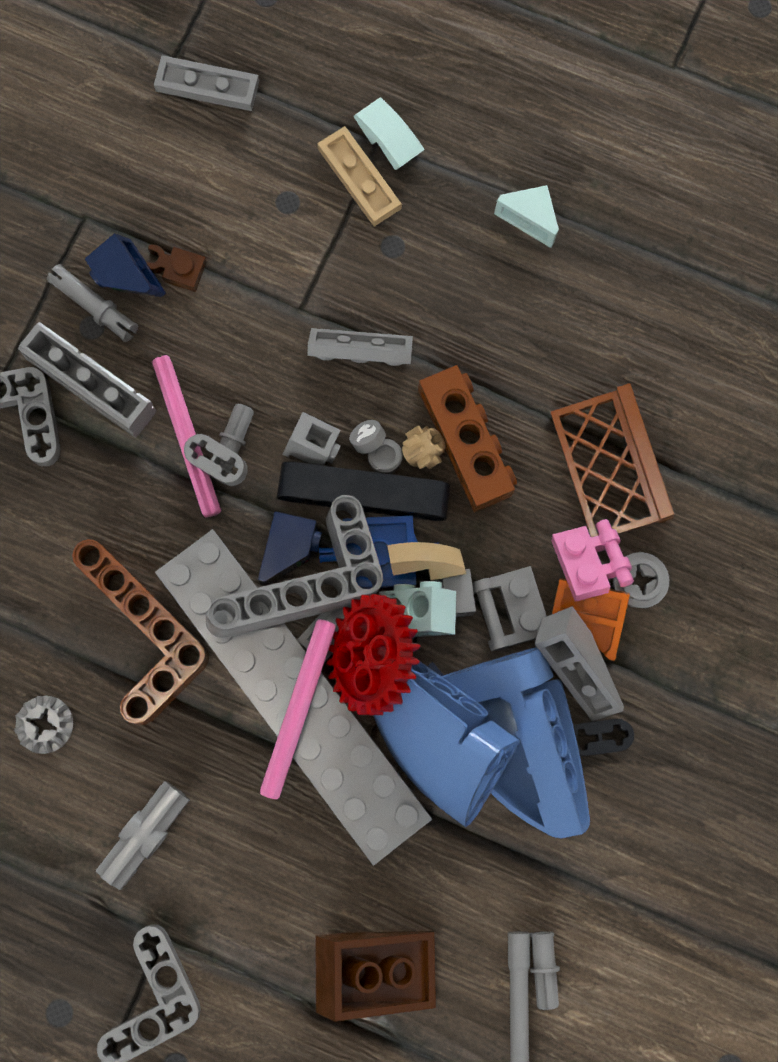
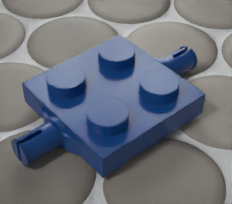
[319,516,439,589]

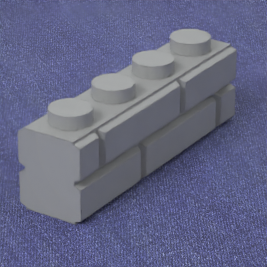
[18,322,156,438]

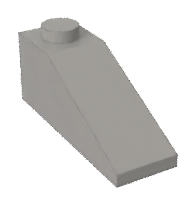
[535,606,624,722]

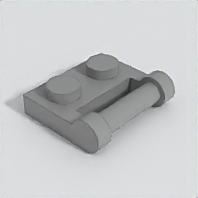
[472,566,547,652]

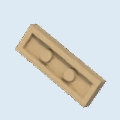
[317,126,402,227]

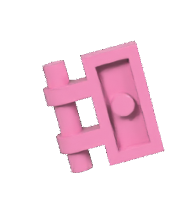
[551,519,634,602]

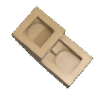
[387,542,466,581]

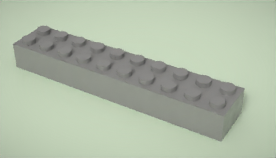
[155,529,432,866]

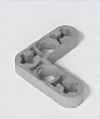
[0,367,61,466]
[97,924,201,1062]

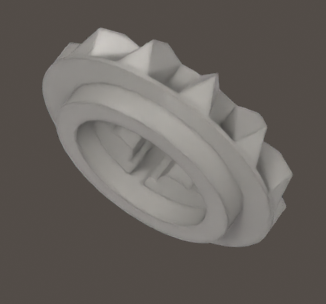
[612,552,669,609]
[14,696,73,754]

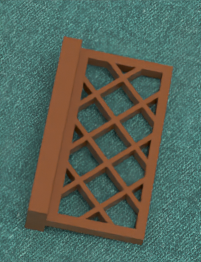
[551,383,674,537]

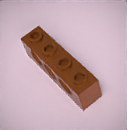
[418,365,517,513]

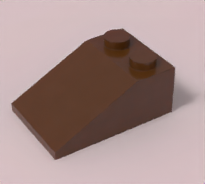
[316,931,436,1022]

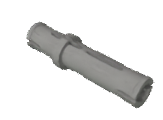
[47,264,138,342]

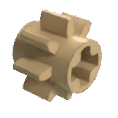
[402,425,445,469]

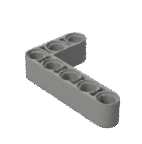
[206,495,383,638]

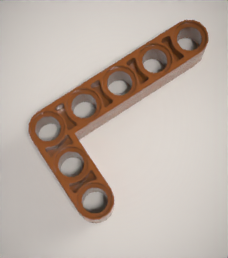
[72,539,209,725]

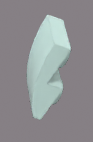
[353,97,425,170]

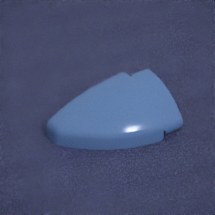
[442,647,590,838]
[373,657,520,827]

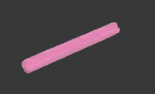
[152,355,221,518]
[260,619,336,799]

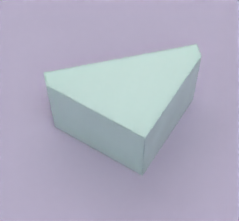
[494,185,559,248]

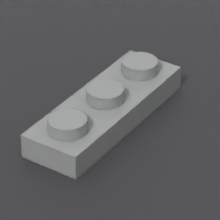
[154,55,259,111]
[307,328,413,366]

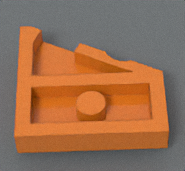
[552,578,630,661]

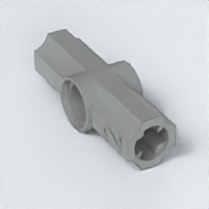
[96,781,190,890]

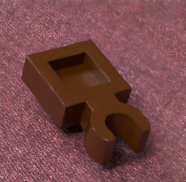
[146,245,207,292]

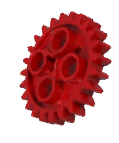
[327,594,420,715]

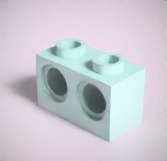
[379,581,456,637]

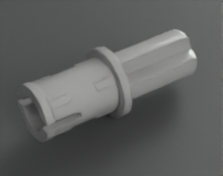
[218,404,254,473]
[530,932,560,1010]

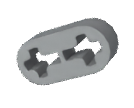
[184,434,248,486]

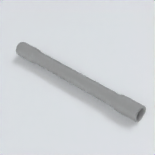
[508,931,530,1062]

